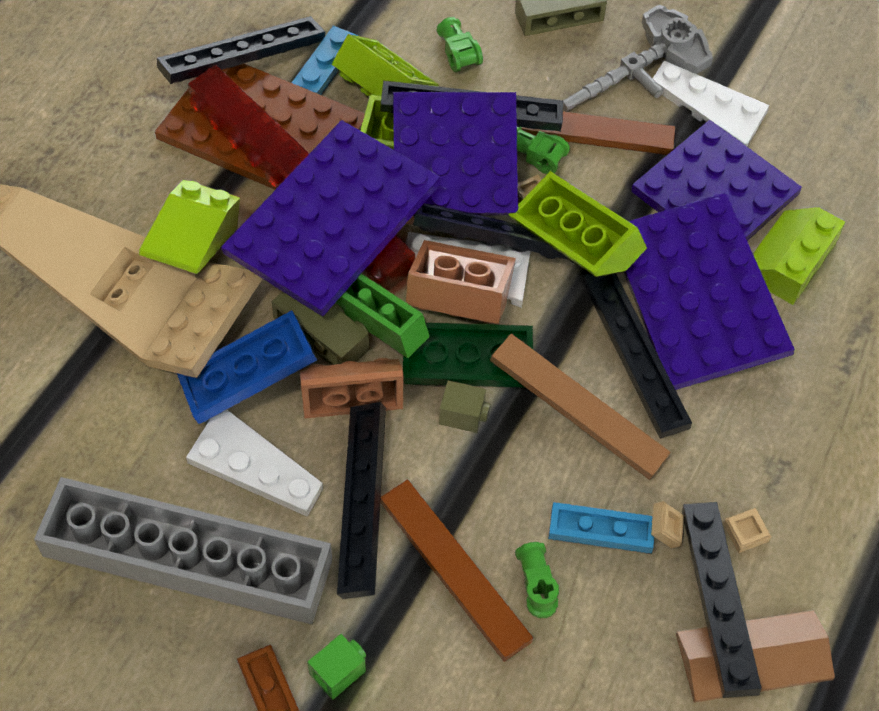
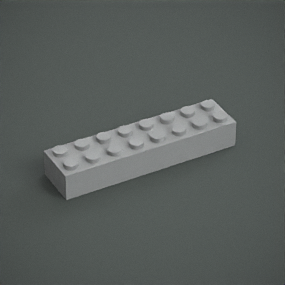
[34,477,332,624]

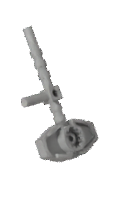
[563,5,713,112]

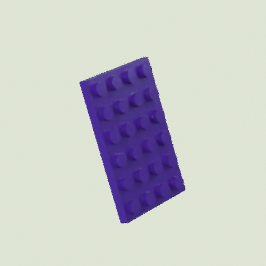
[221,120,441,317]
[623,193,795,390]

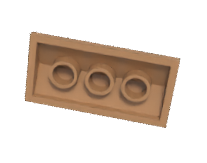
[676,610,835,703]

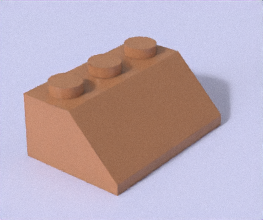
[406,240,516,324]
[300,358,403,419]

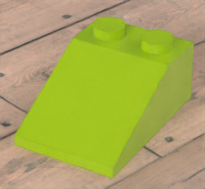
[139,179,240,274]

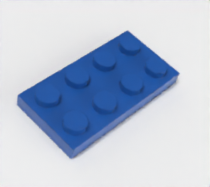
[177,310,317,424]

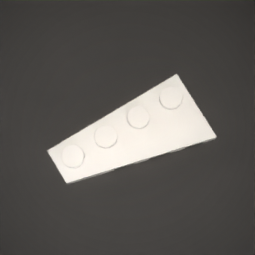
[653,61,769,146]
[403,232,530,308]
[186,410,323,516]

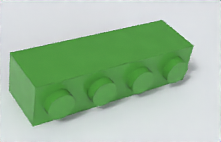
[336,273,430,358]

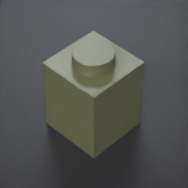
[439,380,491,433]

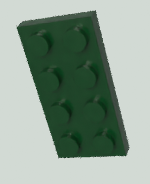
[403,322,533,388]

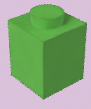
[307,634,366,700]

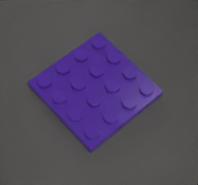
[393,92,518,215]
[631,119,802,241]

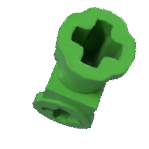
[436,17,483,72]
[517,127,570,174]
[515,542,559,618]

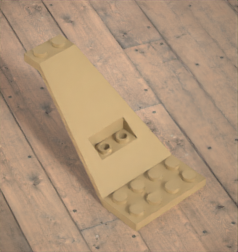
[0,184,262,378]

